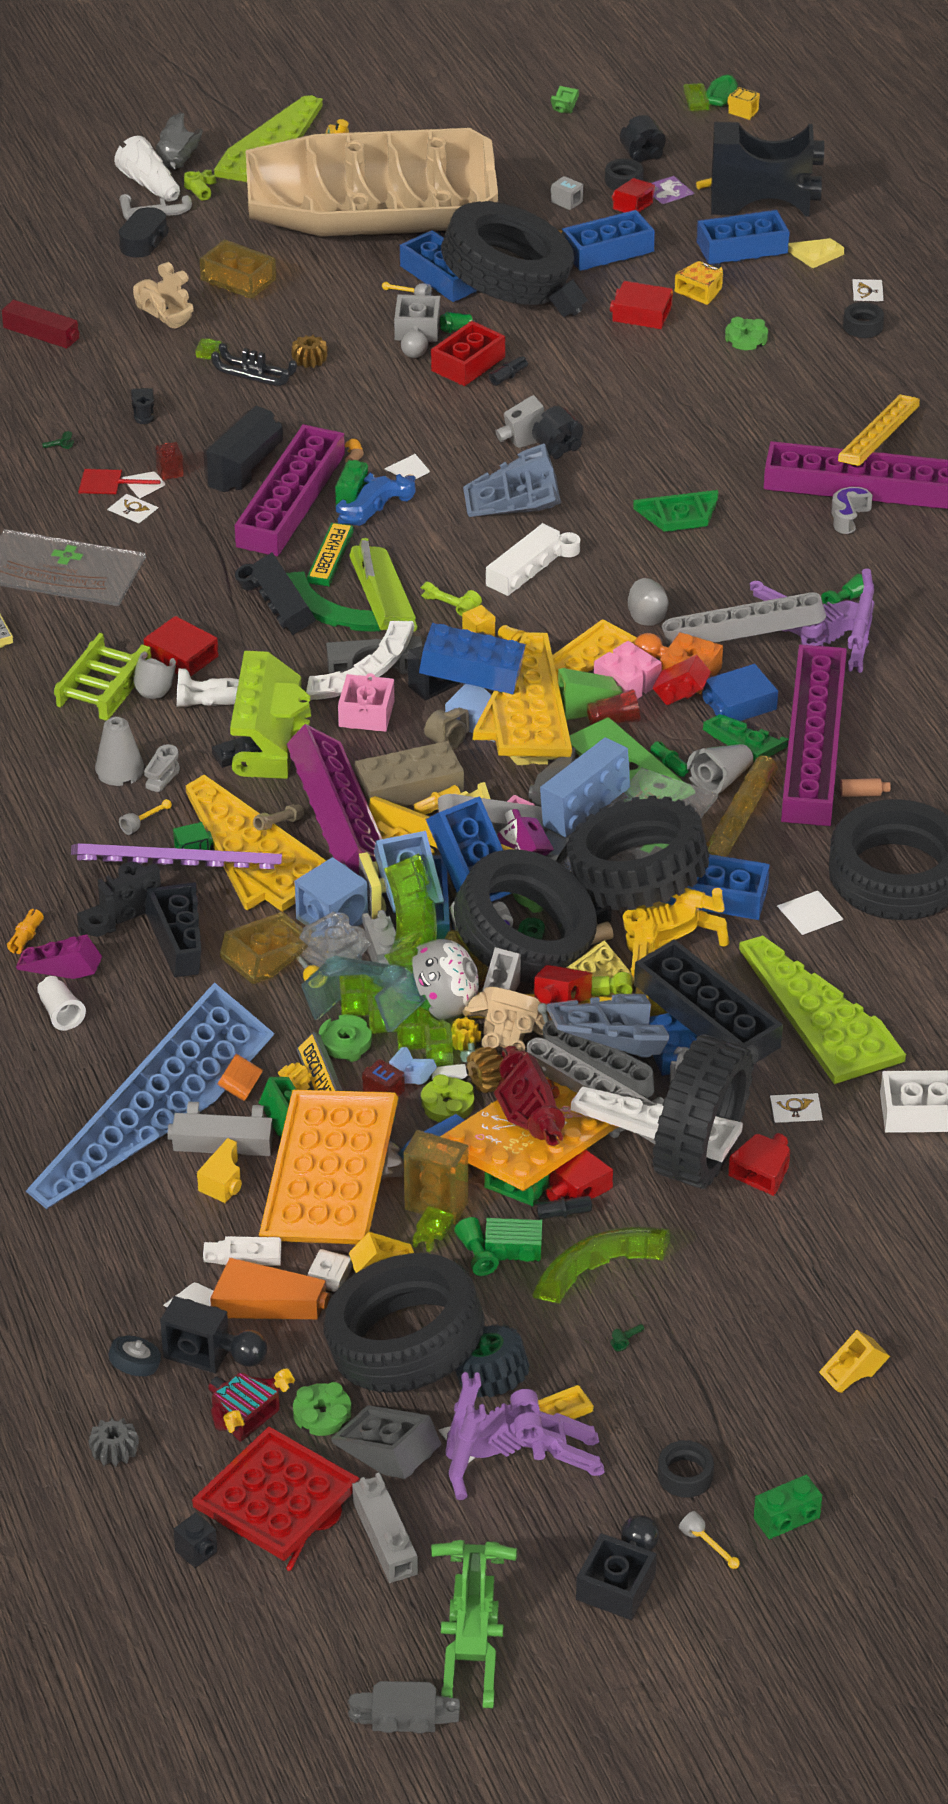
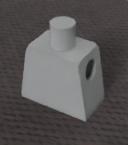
[496,395,545,448]

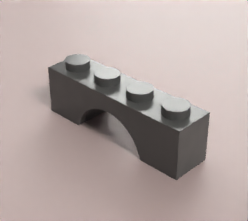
[326,636,422,674]

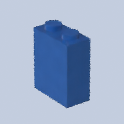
[702,664,778,721]

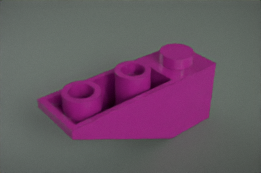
[16,934,102,979]

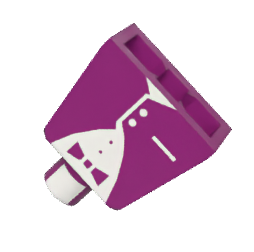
[497,809,554,856]

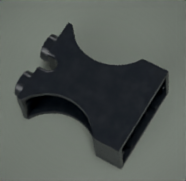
[711,122,824,217]

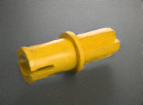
[414,785,461,815]

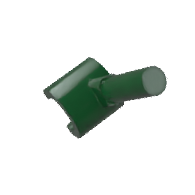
[42,431,74,449]
[610,1324,644,1352]

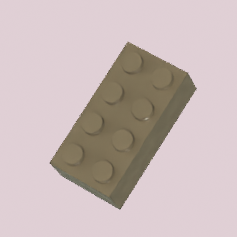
[355,741,464,807]

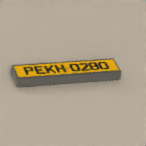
[296,1032,343,1091]

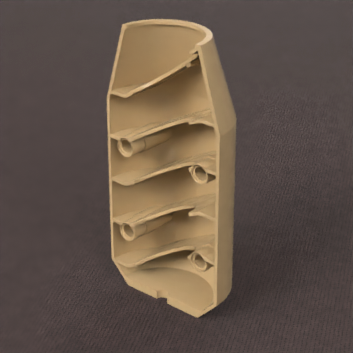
[246,128,498,237]

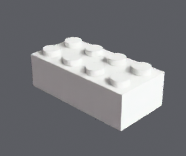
[880,1071,948,1132]

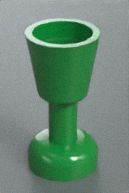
[821,574,864,605]
[454,1217,499,1276]

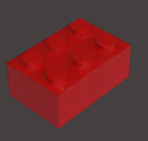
[431,321,505,386]

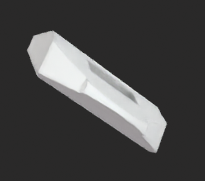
[431,1064,468,1080]

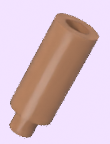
[840,778,890,797]

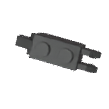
[348,1681,460,1733]

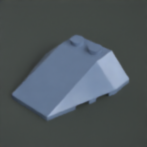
[463,443,561,517]
[547,994,669,1057]

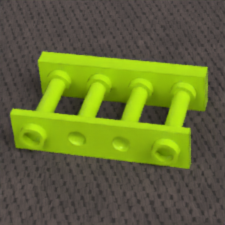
[54,633,151,721]

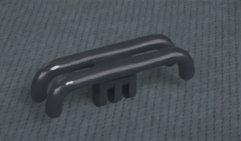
[211,343,297,386]

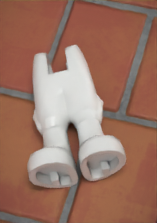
[177,669,239,707]

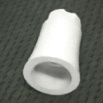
[37,976,86,1031]

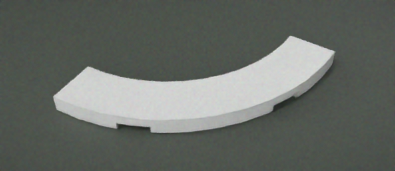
[306,621,414,700]

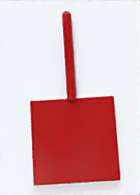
[78,469,161,494]

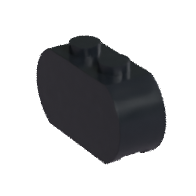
[118,207,169,258]

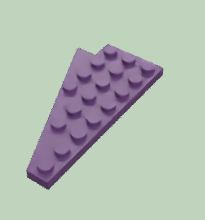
[71,843,282,869]

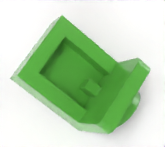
[550,86,579,113]

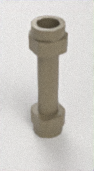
[253,804,304,830]

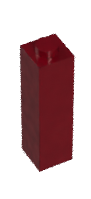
[2,299,79,349]

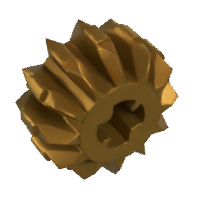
[291,335,328,368]
[466,1046,502,1093]

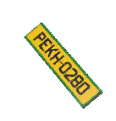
[307,523,353,586]

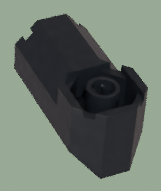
[203,406,283,492]

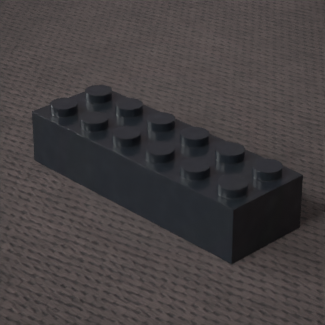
[634,939,783,1064]

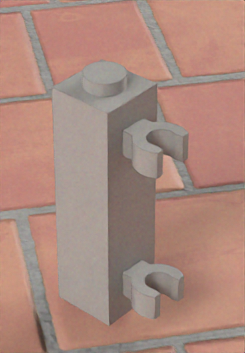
[168,1102,273,1156]
[352,1473,418,1583]

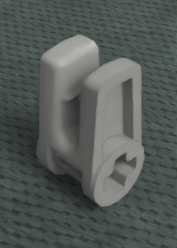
[144,744,180,792]

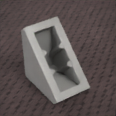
[482,947,521,992]

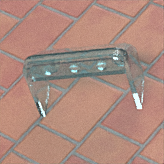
[301,956,427,1032]

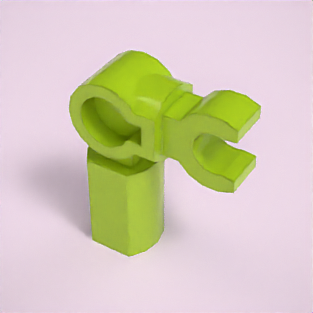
[184,170,216,201]
[592,972,633,996]

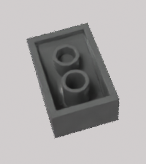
[331,1405,442,1479]

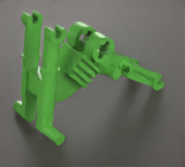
[431,1540,517,1708]

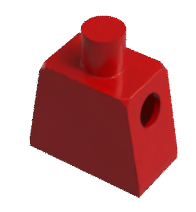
[534,965,592,1004]
[728,1133,790,1196]
[546,1149,613,1201]

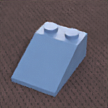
[374,831,444,913]

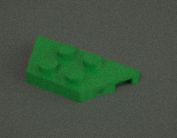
[633,490,718,531]

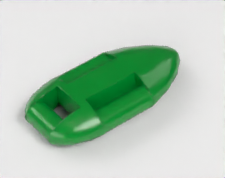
[704,75,738,106]

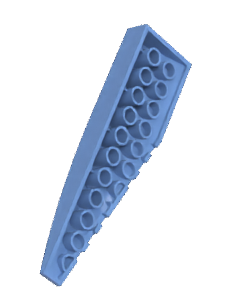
[26,982,275,1209]

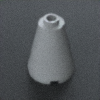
[95,717,144,786]
[687,744,753,796]

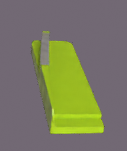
[350,538,418,631]

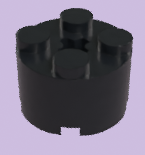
[619,115,666,163]
[532,406,584,459]

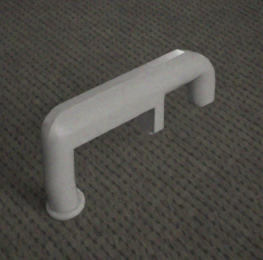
[120,194,192,220]

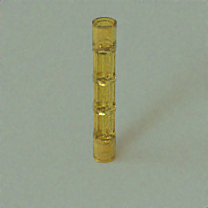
[707,756,778,857]

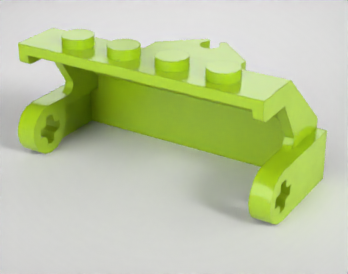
[230,651,311,779]

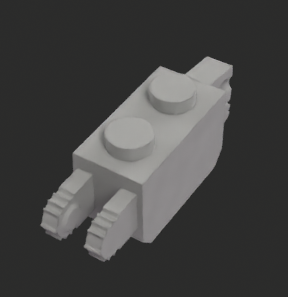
[362,910,403,981]

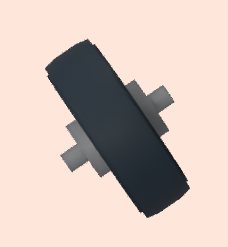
[108,1335,161,1376]

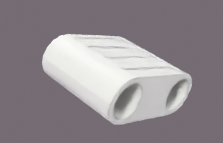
[307,1249,353,1292]

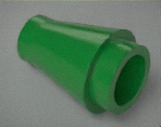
[439,312,473,333]

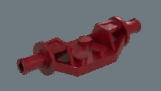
[494,1045,565,1146]

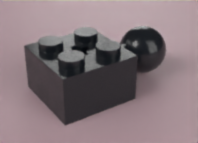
[160,1296,268,1374]
[576,1515,659,1621]

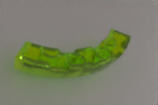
[384,853,437,972]
[533,1226,670,1304]

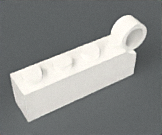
[486,523,580,596]

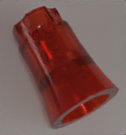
[586,689,640,725]

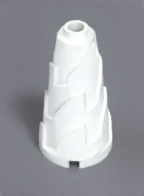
[115,136,180,201]

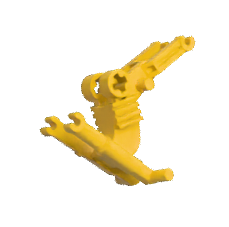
[623,888,729,999]

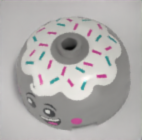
[412,939,479,1020]

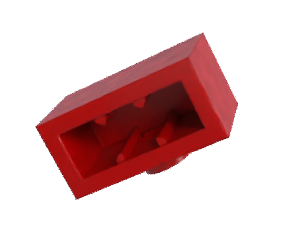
[612,178,655,213]
[653,655,711,705]

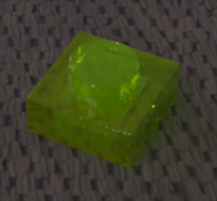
[196,338,222,359]

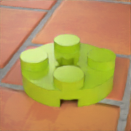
[421,1074,474,1122]

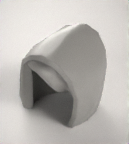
[628,578,669,625]
[134,652,176,699]

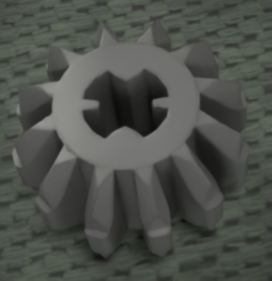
[88,1417,139,1468]

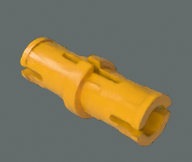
[7,909,44,954]

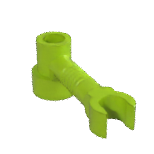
[420,582,482,616]

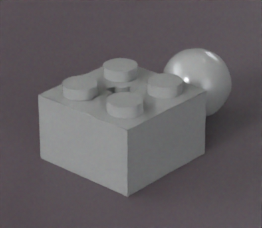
[394,295,440,358]

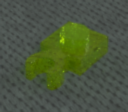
[413,1206,454,1252]

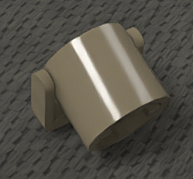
[424,708,469,750]

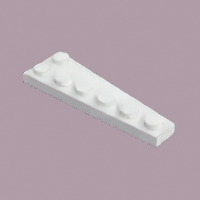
[571,1087,743,1162]

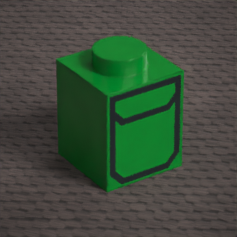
[173,822,213,861]

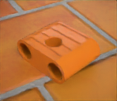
[217,1053,263,1101]

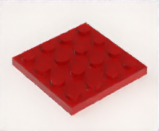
[192,1426,360,1561]

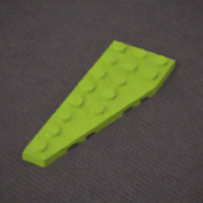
[214,95,323,182]
[739,935,906,1084]

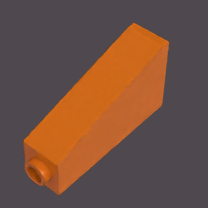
[210,1258,330,1319]

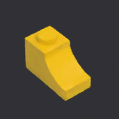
[197,1138,242,1203]
[349,1232,414,1273]
[819,1330,890,1393]

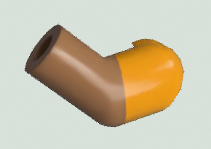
[345,439,364,462]

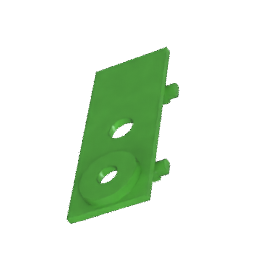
[569,717,695,802]

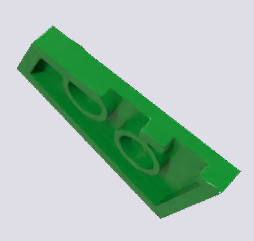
[702,714,789,763]

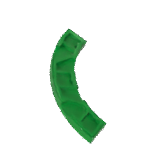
[286,572,381,632]

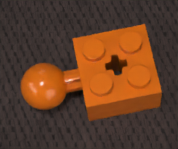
[634,632,723,694]

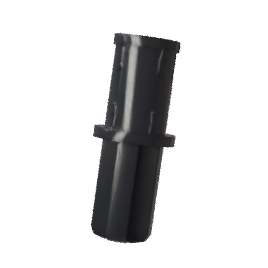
[489,356,528,386]
[536,1196,592,1220]

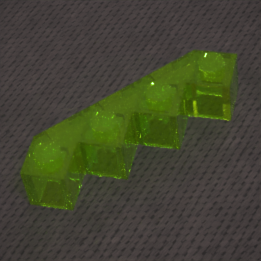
[339,974,453,1066]

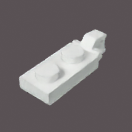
[203,1237,281,1266]

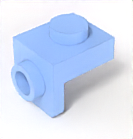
[389,1047,437,1085]

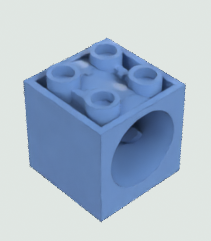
[295,857,368,944]

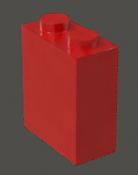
[610,281,673,329]
[144,616,219,677]

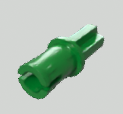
[650,741,690,777]

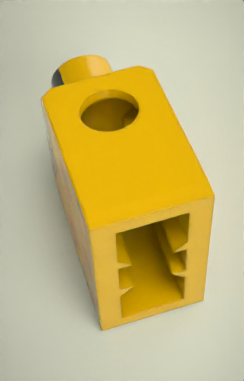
[675,261,723,305]

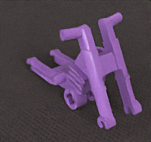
[750,569,874,673]
[446,1372,605,1500]

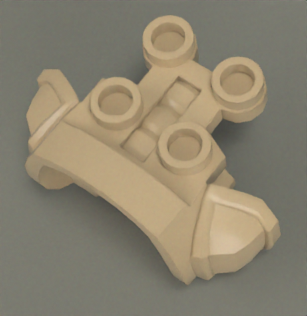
[133,262,193,329]
[463,987,552,1051]

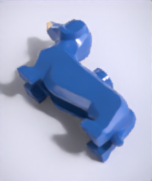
[336,473,416,526]

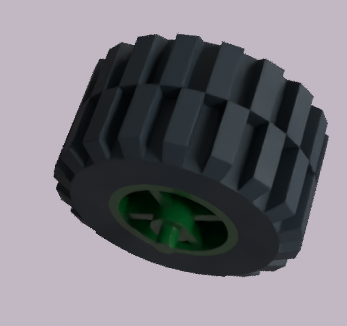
[455,1324,529,1397]

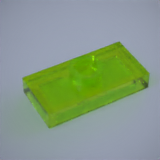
[684,83,709,111]

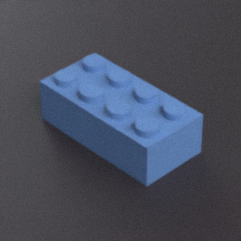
[540,737,630,837]

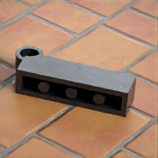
[235,552,316,635]

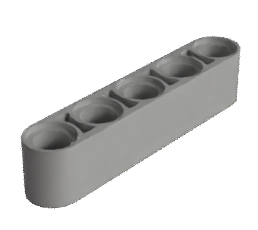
[438,794,548,834]

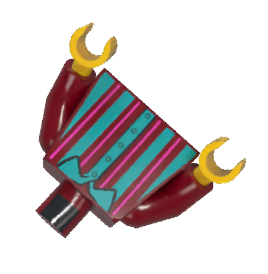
[208,1369,296,1442]

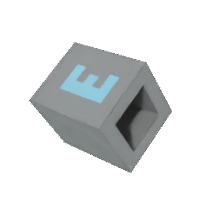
[551,176,583,210]

